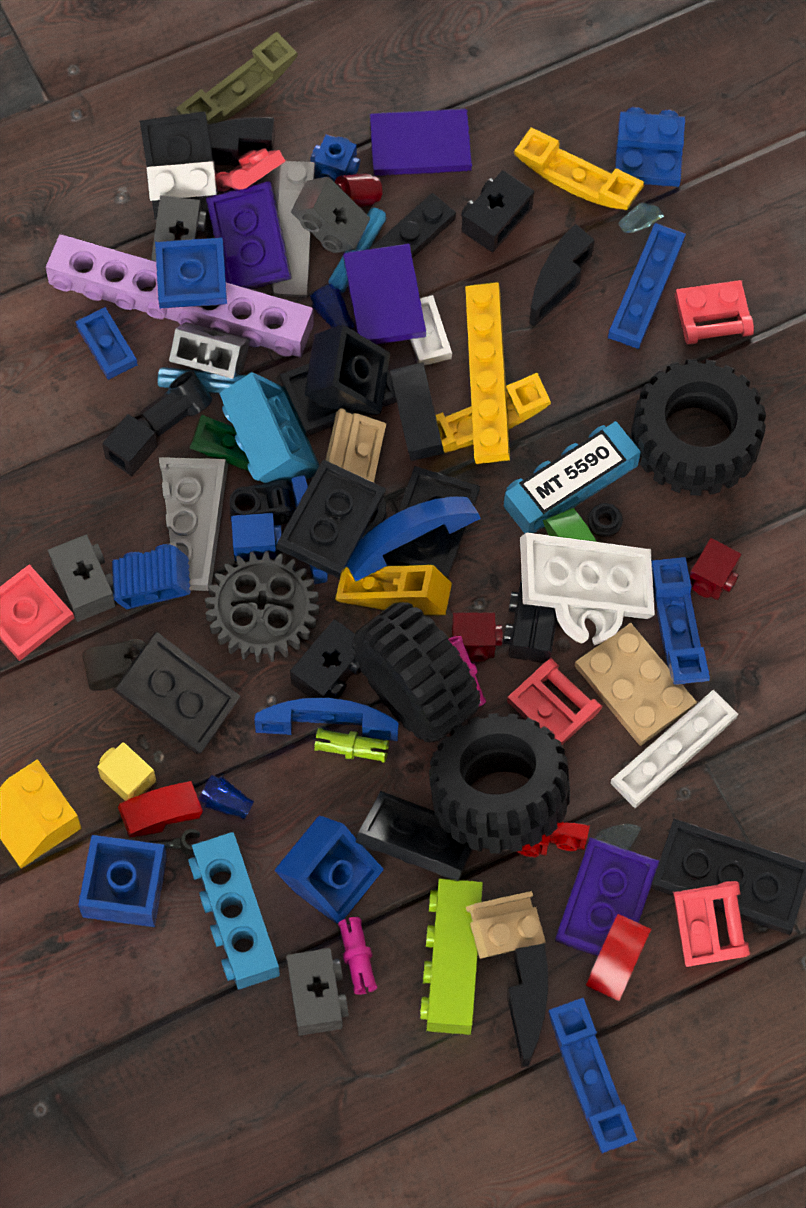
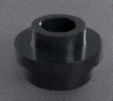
[588,503,623,537]

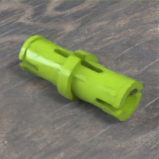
[314,728,389,763]

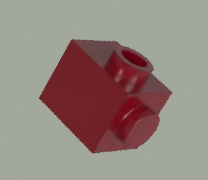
[690,538,742,601]
[452,612,502,662]

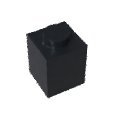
[102,414,157,476]

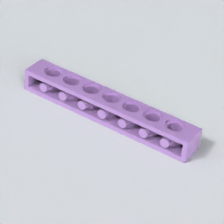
[45,234,314,358]

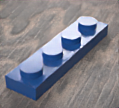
[608,223,686,349]

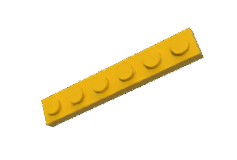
[465,282,510,464]

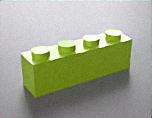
[420,878,483,1035]

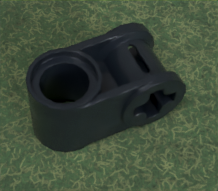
[230,480,296,525]

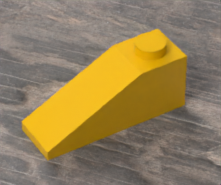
[335,565,452,615]

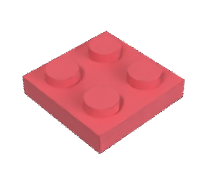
[0,564,74,661]

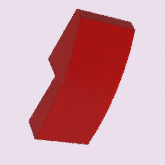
[118,781,203,838]
[517,822,590,857]
[586,914,651,1001]

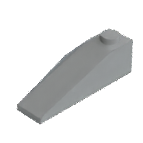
[250,161,315,298]

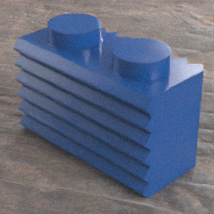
[112,544,191,609]

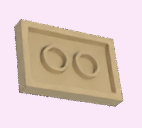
[575,623,697,746]

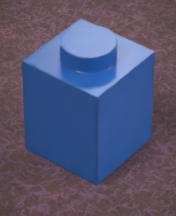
[231,513,281,562]

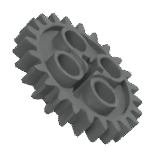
[205,551,319,662]

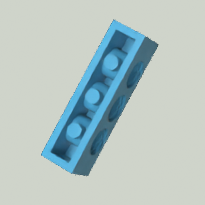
[188,832,280,990]

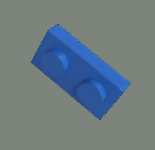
[75,307,138,380]

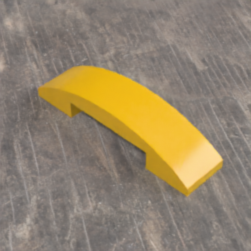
[514,128,644,210]
[436,373,551,453]

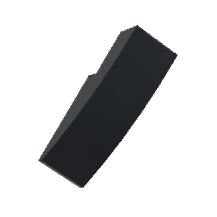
[208,117,275,166]
[529,224,595,327]
[390,362,444,461]
[507,944,548,1068]

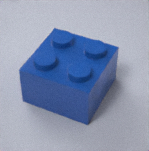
[78,835,167,927]

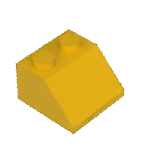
[0,759,82,869]

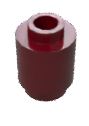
[335,173,382,207]

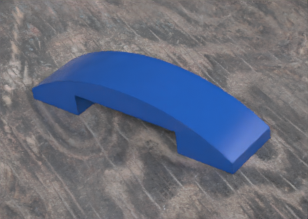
[347,497,481,581]
[651,557,710,685]
[255,698,398,741]
[548,998,637,1154]

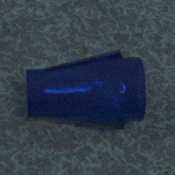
[310,284,355,329]
[198,775,255,820]

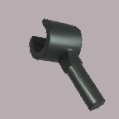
[150,829,200,855]

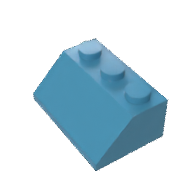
[219,372,320,483]

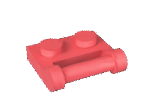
[216,148,286,192]
[675,280,754,345]
[507,658,602,745]
[673,881,750,967]

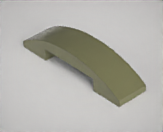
[176,32,298,125]

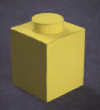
[97,742,156,801]

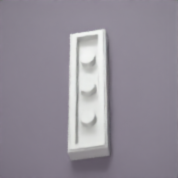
[610,690,738,808]

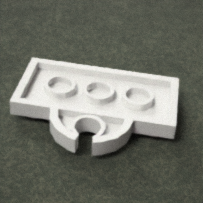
[520,533,655,645]

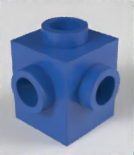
[310,134,360,182]

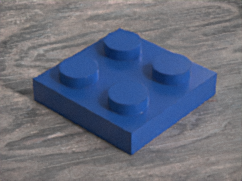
[155,238,227,309]

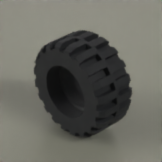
[631,359,766,496]
[352,602,480,742]
[429,713,570,854]

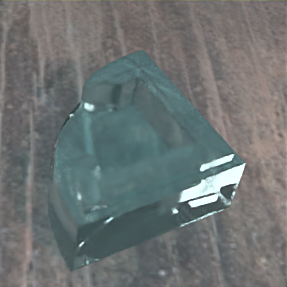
[618,203,664,233]
[594,824,641,851]

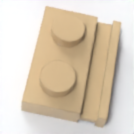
[326,408,386,483]
[466,891,546,959]

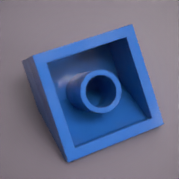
[274,815,384,924]

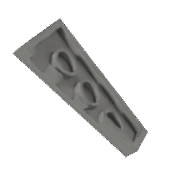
[159,457,228,591]

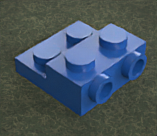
[615,107,685,187]

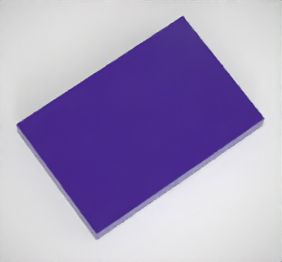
[370,109,472,176]
[206,181,292,289]
[343,244,426,344]
[555,837,659,956]

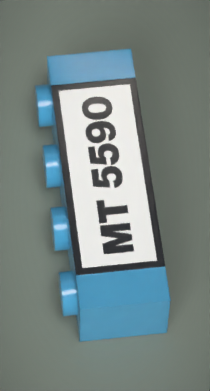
[503,421,641,534]

